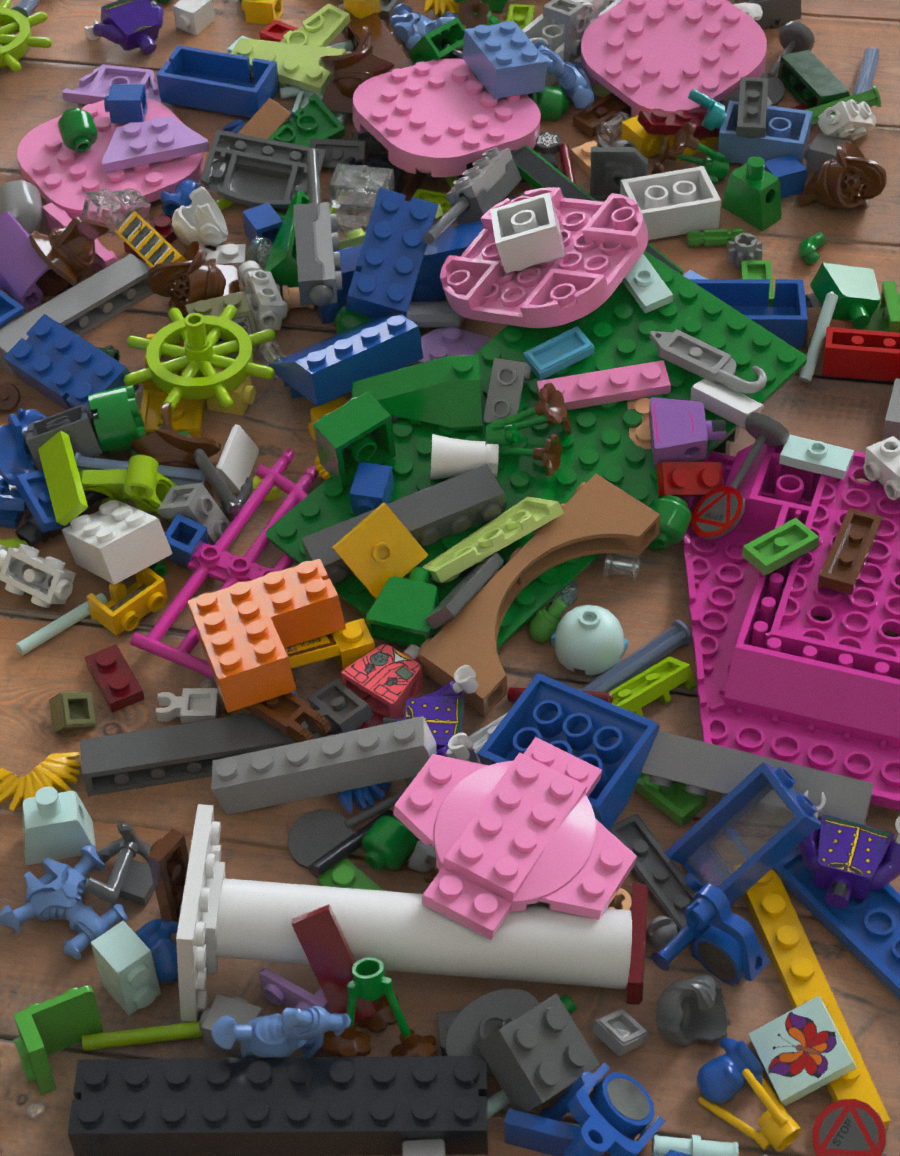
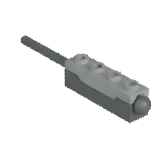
[423,148,522,244]
[293,149,343,306]

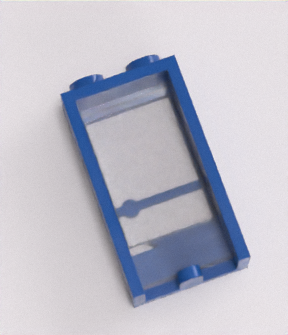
[665,761,822,906]

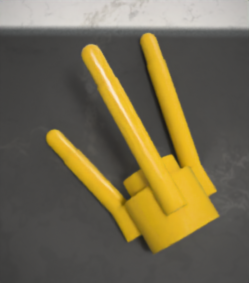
[698,1069,801,1152]

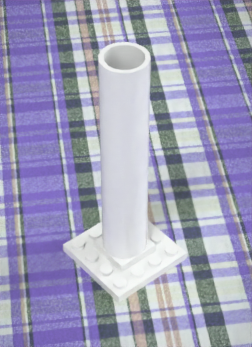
[176,804,632,1023]

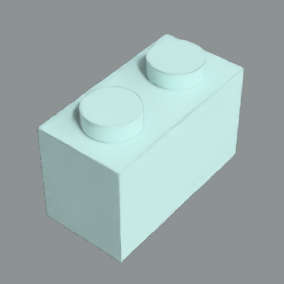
[91,920,161,1016]

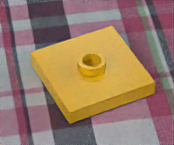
[332,503,428,599]

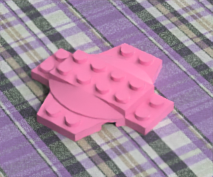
[393,737,637,940]

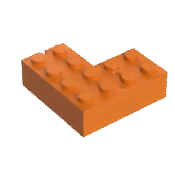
[187,559,346,713]

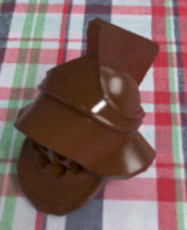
[319,26,395,115]
[797,142,887,209]
[29,216,109,296]
[147,241,240,314]
[130,402,221,499]

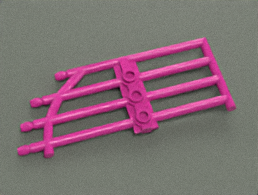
[130,449,319,679]

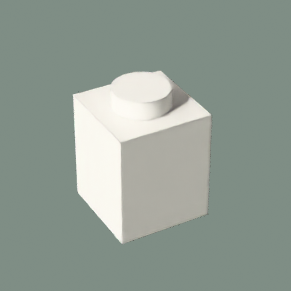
[173,0,215,35]

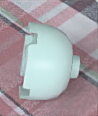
[555,605,624,675]

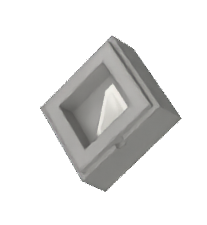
[591,1008,649,1057]

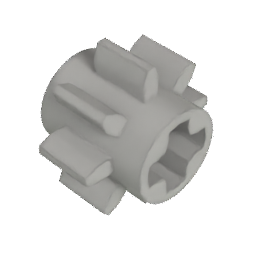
[727,233,763,269]

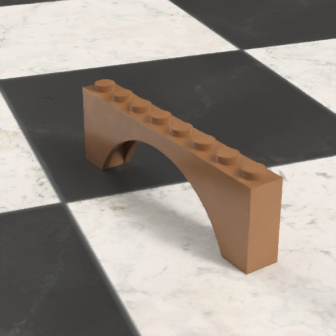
[418,474,660,717]

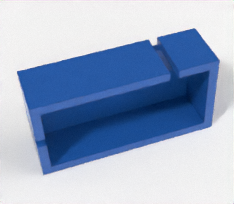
[156,45,279,119]
[345,188,438,318]
[689,279,808,347]
[3,314,140,417]

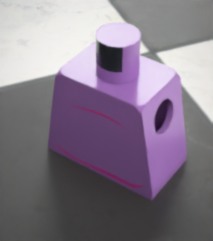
[649,397,726,468]

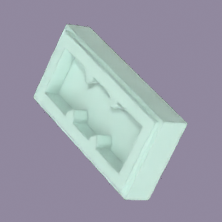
[622,254,673,313]
[779,435,854,480]

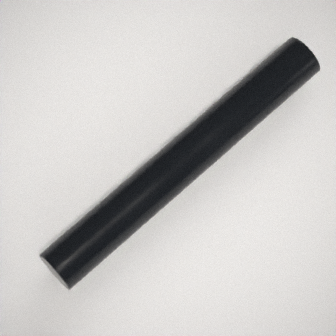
[309,809,394,878]

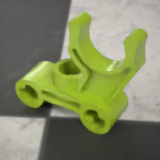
[79,455,192,523]

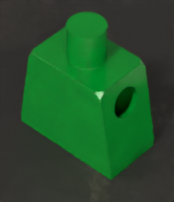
[408,17,465,65]
[722,157,782,231]
[810,262,881,329]
[365,567,439,648]

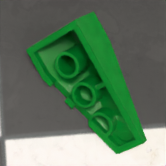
[264,190,309,292]
[352,354,483,431]

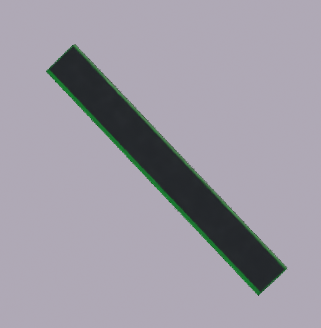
[511,145,684,275]

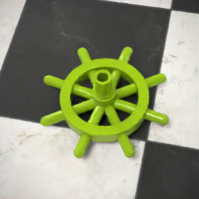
[0,0,52,72]
[123,305,276,411]

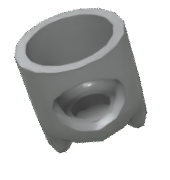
[0,180,43,235]

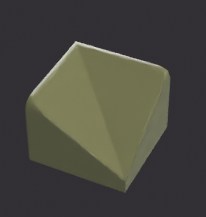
[49,692,97,733]

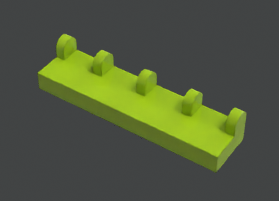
[609,656,696,717]

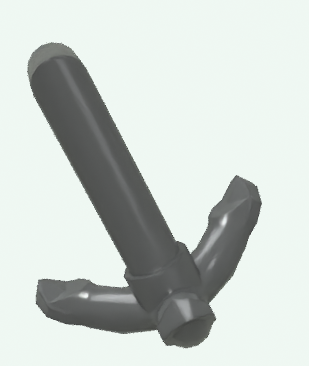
[193,449,253,517]
[84,823,151,905]

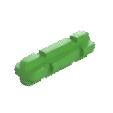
[687,228,744,247]

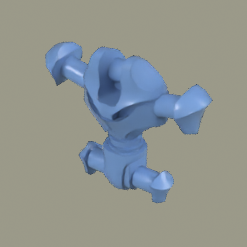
[390,3,459,52]
[534,41,594,109]
[0,845,128,960]
[211,1006,351,1058]

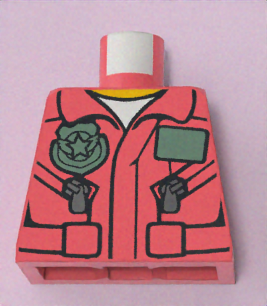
[341,644,423,718]

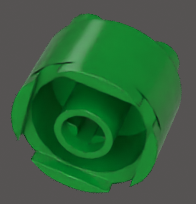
[88,385,146,457]

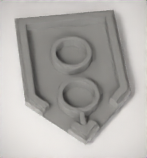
[407,301,465,327]

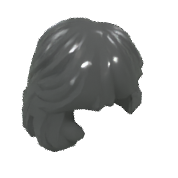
[656,975,730,1047]

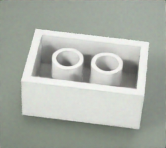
[620,166,721,241]
[62,500,173,585]

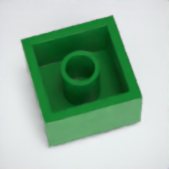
[313,391,396,488]

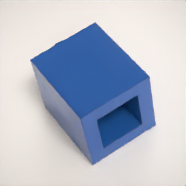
[104,84,148,123]
[764,154,808,199]
[242,202,283,253]
[349,462,394,515]
[165,513,208,571]

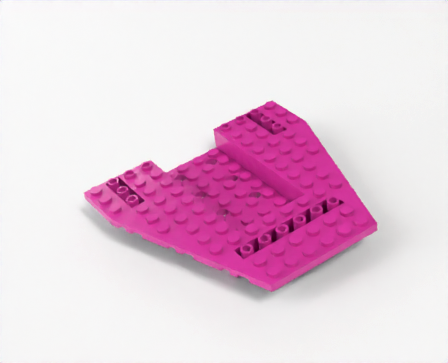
[682,444,900,811]

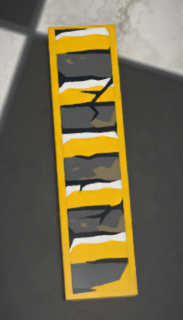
[115,211,187,267]

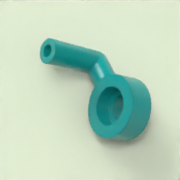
[687,88,727,131]

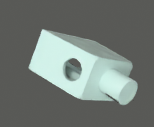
[23,787,96,866]

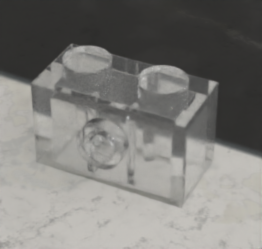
[329,163,395,212]

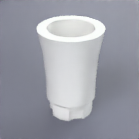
[430,434,499,480]

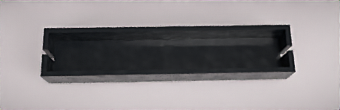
[68,1056,488,1156]

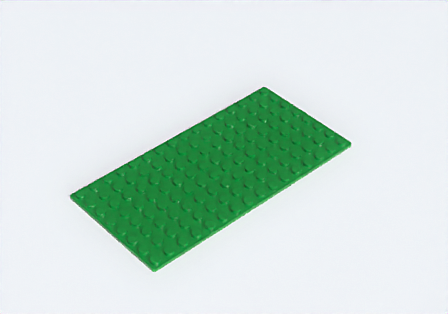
[266,251,807,651]

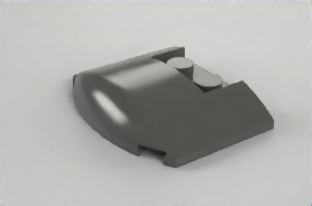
[201,129,326,210]

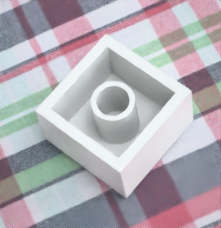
[490,192,566,273]

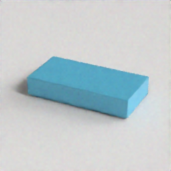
[523,326,594,381]

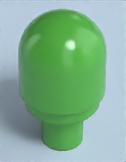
[529,598,568,643]

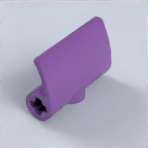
[0,211,50,310]

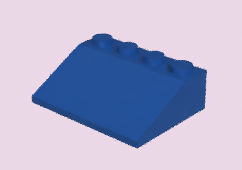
[269,314,424,407]
[477,673,660,830]

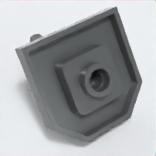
[590,140,648,200]

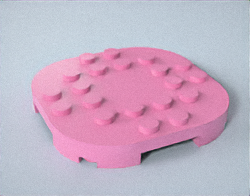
[581,0,767,117]
[353,59,541,177]
[17,98,205,227]
[440,187,649,328]

